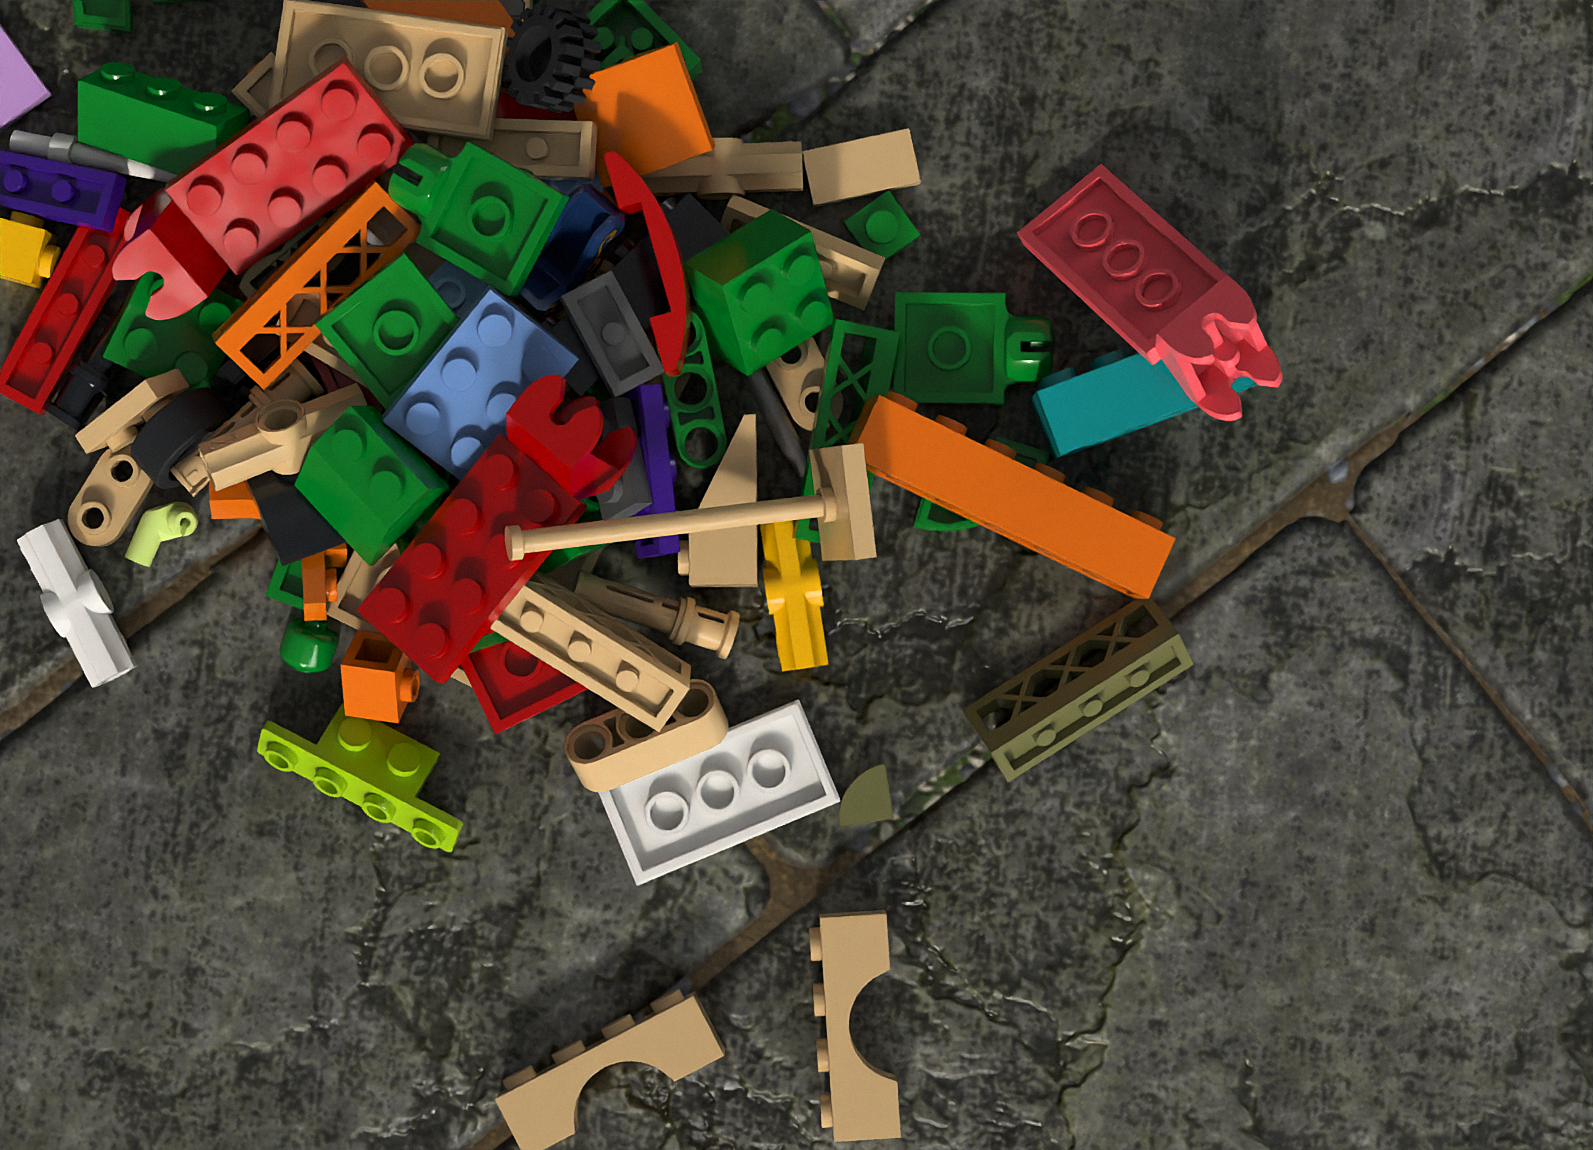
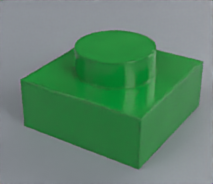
[843,190,920,262]

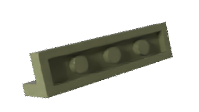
[962,596,1194,782]

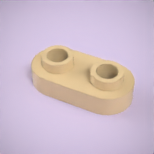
[765,337,843,432]
[68,445,154,547]

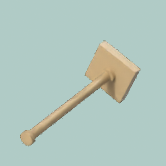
[505,443,877,561]

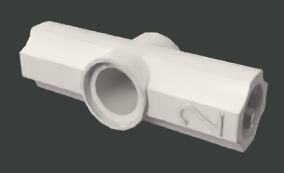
[17,519,137,688]

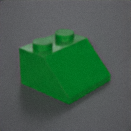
[294,405,450,566]

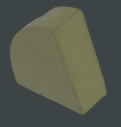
[839,763,894,827]

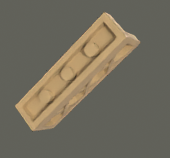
[490,570,691,732]

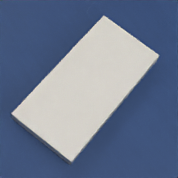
[598,699,841,886]

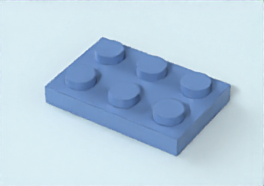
[382,285,579,481]

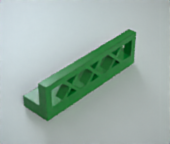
[792,319,900,543]

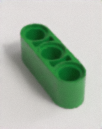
[653,310,726,469]

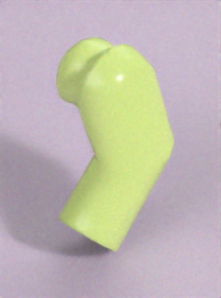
[124,501,198,567]

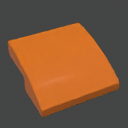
[574,42,715,188]

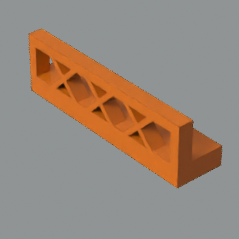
[212,180,421,390]

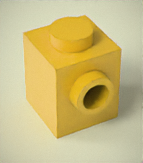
[0,211,61,290]

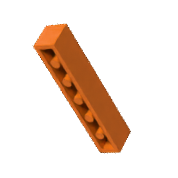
[847,391,1176,599]

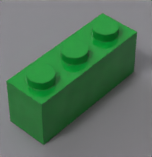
[78,62,249,175]

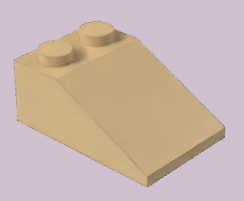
[678,414,758,588]

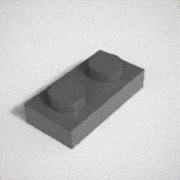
[559,270,664,399]
[596,397,653,520]

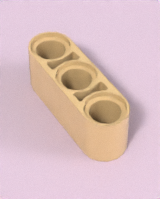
[564,679,729,792]

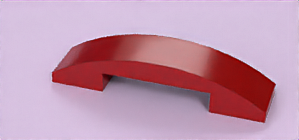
[604,151,691,377]

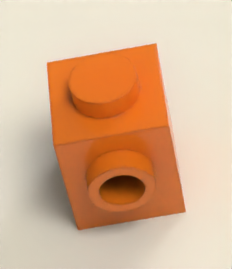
[340,630,420,723]

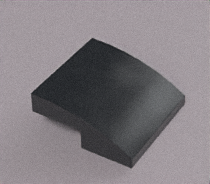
[244,470,346,566]

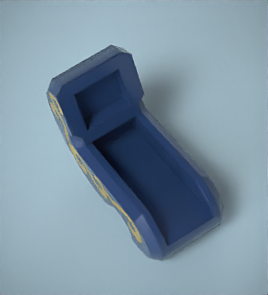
[513,183,625,318]

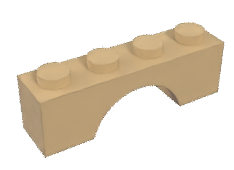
[809,910,901,1142]
[495,989,725,1150]

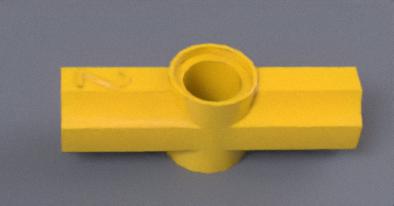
[760,520,829,672]

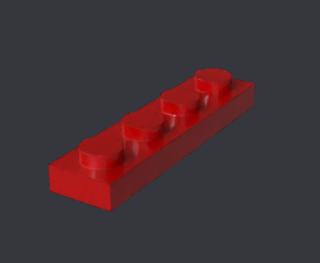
[0,207,131,416]

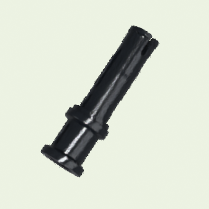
[43,297,127,432]

